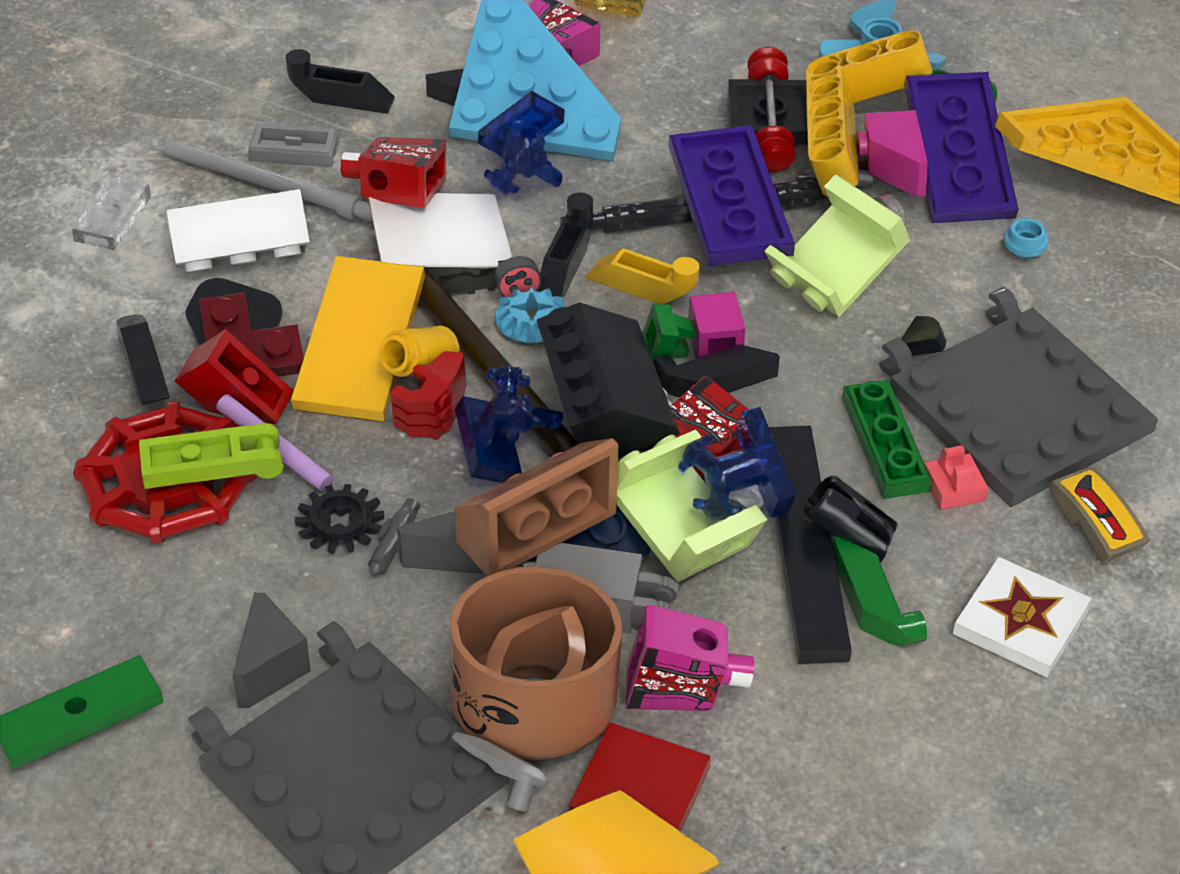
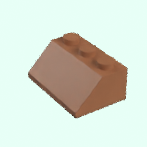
[455,438,618,576]

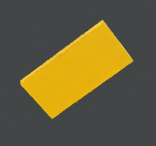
[291,256,425,422]

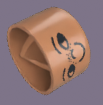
[449,567,622,760]

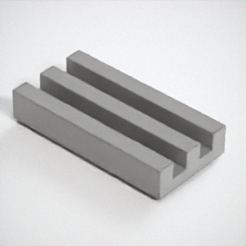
[248,123,339,167]

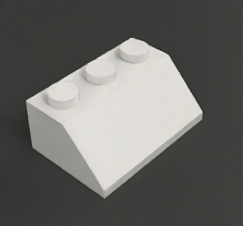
[166,189,310,273]

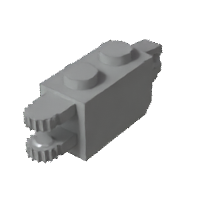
[514,543,680,634]

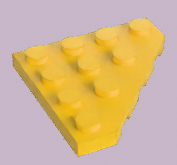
[995,96,1180,205]

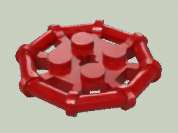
[73,401,257,543]

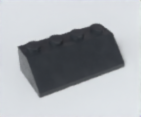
[536,302,680,458]

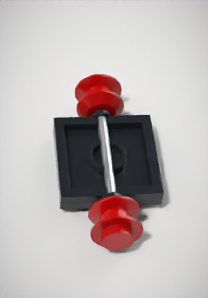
[728,47,808,172]

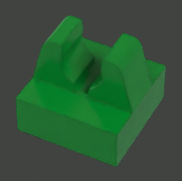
[642,303,696,360]

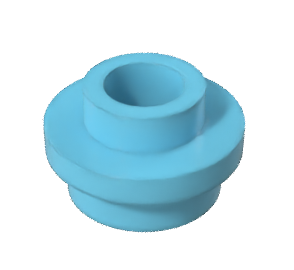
[1004,218,1049,258]

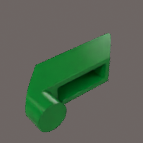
[833,537,927,645]

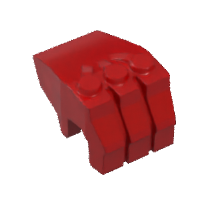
[390,351,467,440]

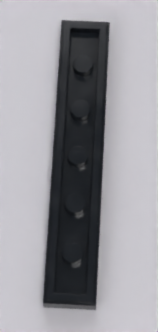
[763,425,852,664]

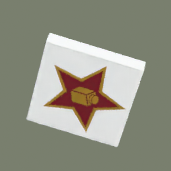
[953,557,1092,678]

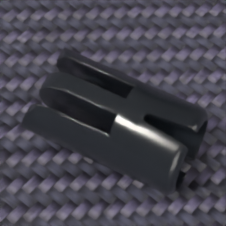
[804,475,898,563]

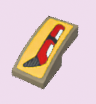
[1049,466,1151,563]

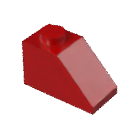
[174,329,294,425]

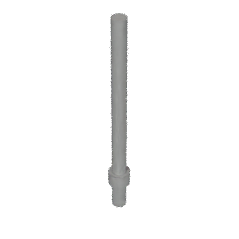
[164,140,373,222]

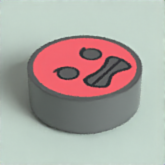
[494,256,542,297]

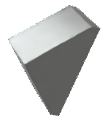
[233,592,311,708]

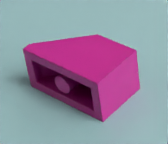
[857,110,928,197]

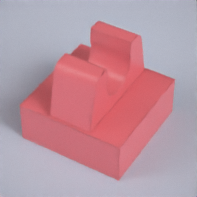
[925,445,988,510]

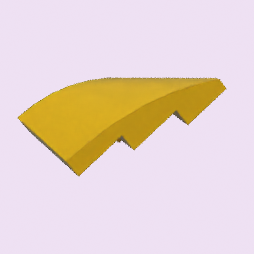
[513,790,721,874]

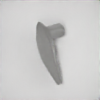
[452,732,548,812]

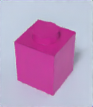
[688,292,746,359]

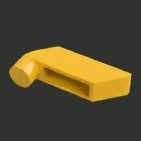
[586,248,699,304]

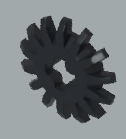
[295,484,384,554]

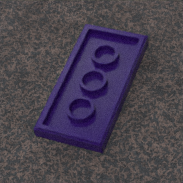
[904,72,1019,223]
[668,125,795,267]

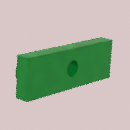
[842,380,931,499]
[0,655,164,770]

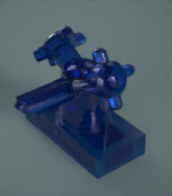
[477,91,565,194]
[455,366,564,483]
[678,406,797,520]

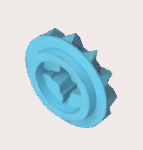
[495,286,565,343]

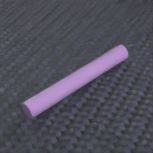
[216,394,333,492]

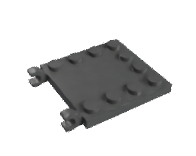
[879,287,1158,507]
[188,621,508,874]

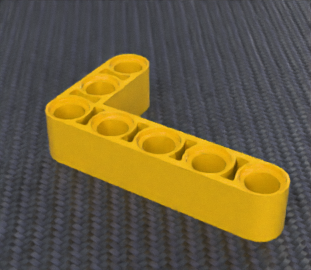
[806,30,933,197]

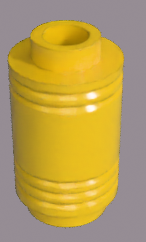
[379,326,459,377]

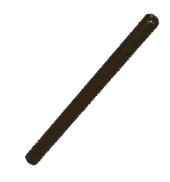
[419,267,577,456]

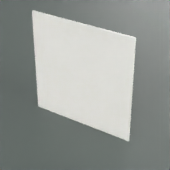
[369,193,512,268]

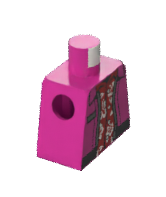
[529,0,600,66]
[626,604,754,711]

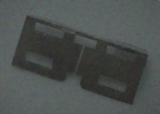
[438,260,505,296]

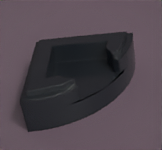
[901,316,947,356]

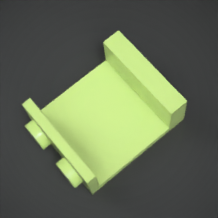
[765,174,910,317]
[616,429,768,583]

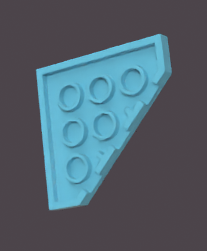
[449,0,621,161]

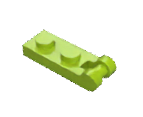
[139,423,284,489]

